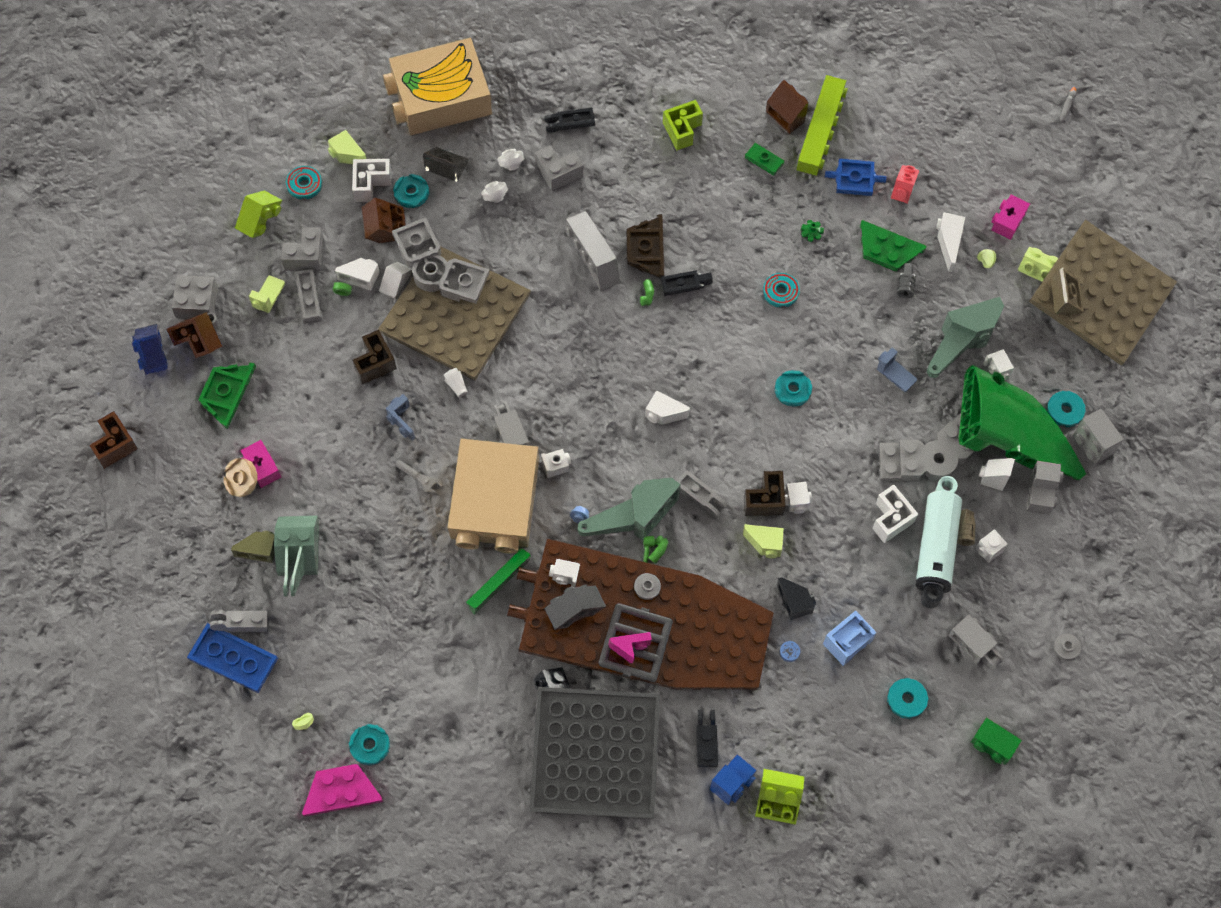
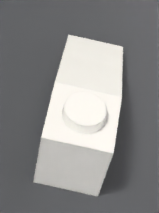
[936,212,965,272]

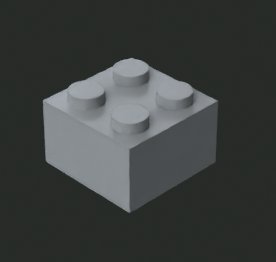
[172,275,218,319]
[1073,409,1124,465]

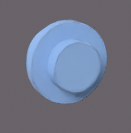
[570,506,589,523]

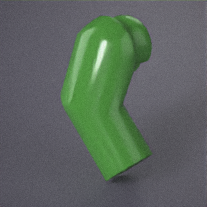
[648,535,668,564]

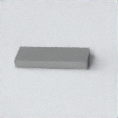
[295,269,322,323]

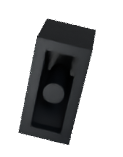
[776,577,816,620]

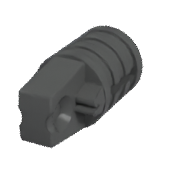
[897,263,916,298]

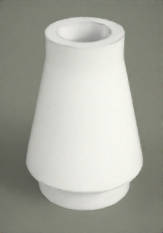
[444,368,468,397]

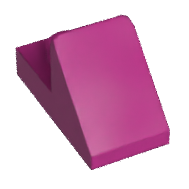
[608,632,652,663]

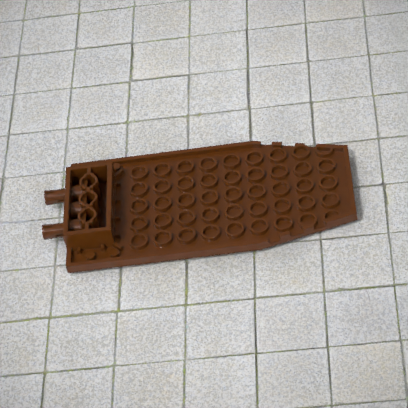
[507,539,774,690]

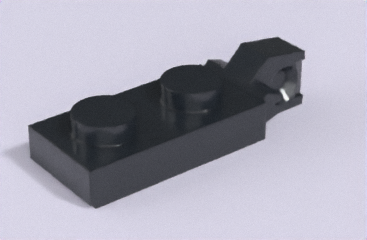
[661,270,713,296]

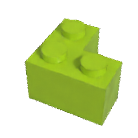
[663,100,703,151]
[235,190,282,238]

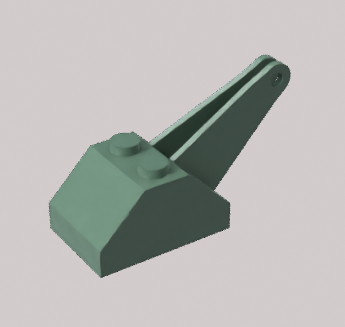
[927,297,1004,378]
[578,478,681,541]
[274,515,319,597]

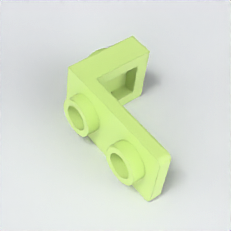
[249,275,285,313]

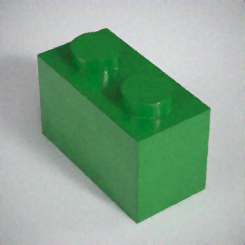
[971,717,1022,765]

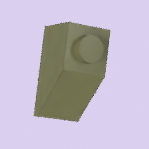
[231,531,275,563]

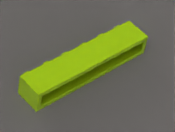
[796,75,848,176]

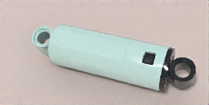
[916,476,962,609]

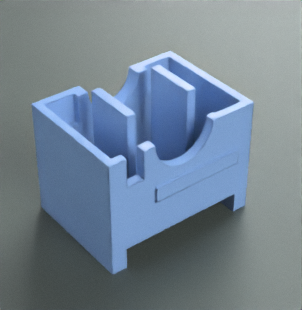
[823,611,876,666]

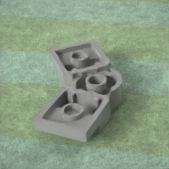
[392,217,490,304]
[879,413,977,482]

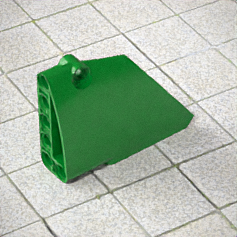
[959,365,1086,480]

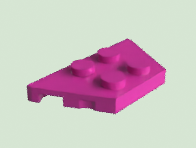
[302,764,383,817]

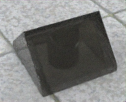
[423,147,469,182]

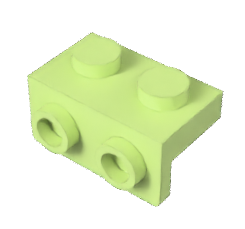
[1018,247,1058,282]

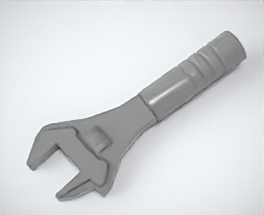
[395,460,443,494]

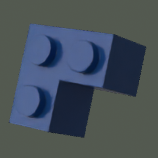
[710,754,756,806]

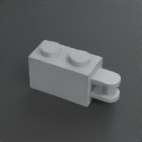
[492,402,529,446]
[949,615,1004,670]

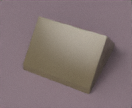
[1050,268,1084,314]

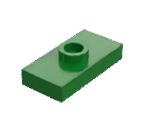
[745,143,785,176]

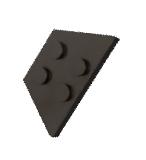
[626,214,664,278]

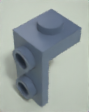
[877,348,917,392]
[386,394,415,441]

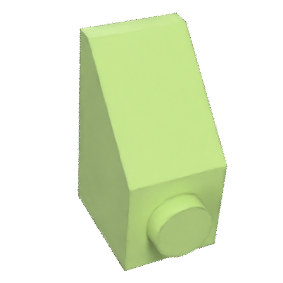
[328,130,366,164]
[743,524,784,558]

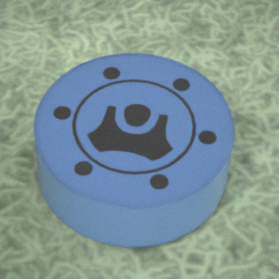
[780,641,800,662]

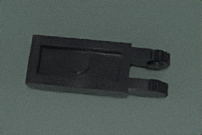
[544,107,595,133]
[696,710,718,767]

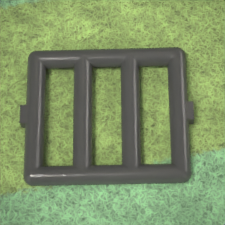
[599,603,673,682]

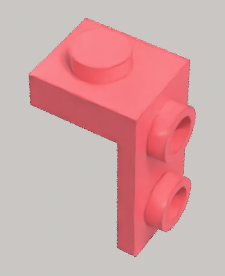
[891,165,919,204]

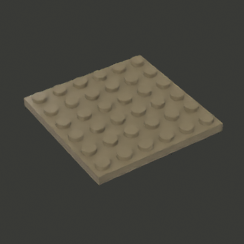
[1029,219,1177,365]
[379,246,531,381]

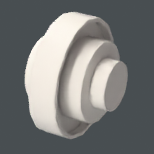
[497,149,525,171]
[481,181,508,203]

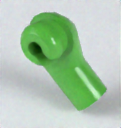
[640,279,655,306]

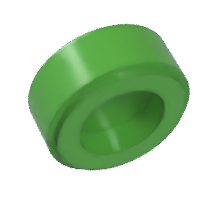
[333,282,352,296]

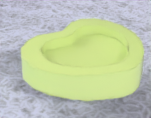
[977,249,996,268]
[292,713,314,730]

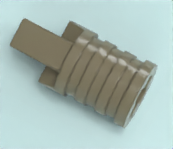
[957,509,976,546]

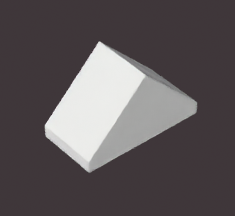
[379,262,412,299]

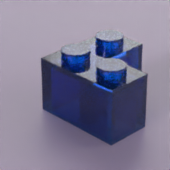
[132,324,168,375]

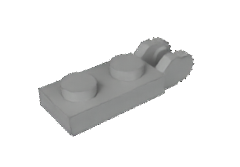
[677,470,727,517]
[210,610,267,632]

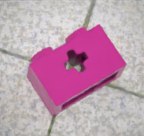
[991,194,1030,240]
[240,440,282,488]

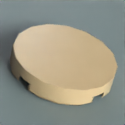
[224,458,257,497]

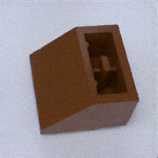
[766,80,809,134]
[362,197,406,243]

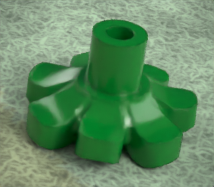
[801,220,824,242]

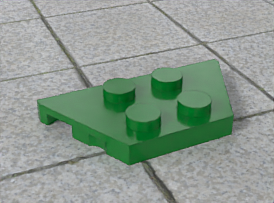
[860,220,927,272]
[198,363,256,429]

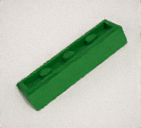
[466,548,531,615]

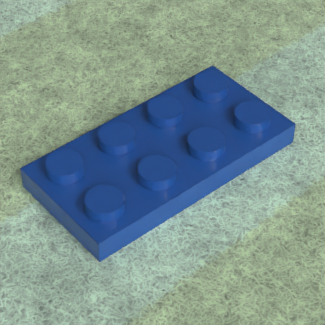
[187,623,278,693]

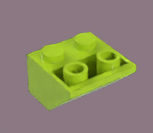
[755,769,804,825]

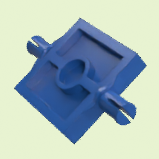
[825,159,887,196]

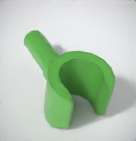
[643,536,655,563]

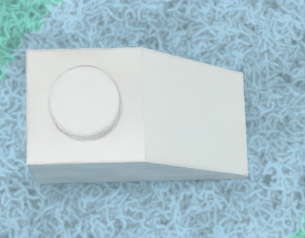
[335,258,380,291]
[645,391,690,425]
[979,458,1015,491]

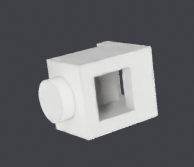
[983,349,1014,380]
[541,449,571,478]
[549,559,580,586]

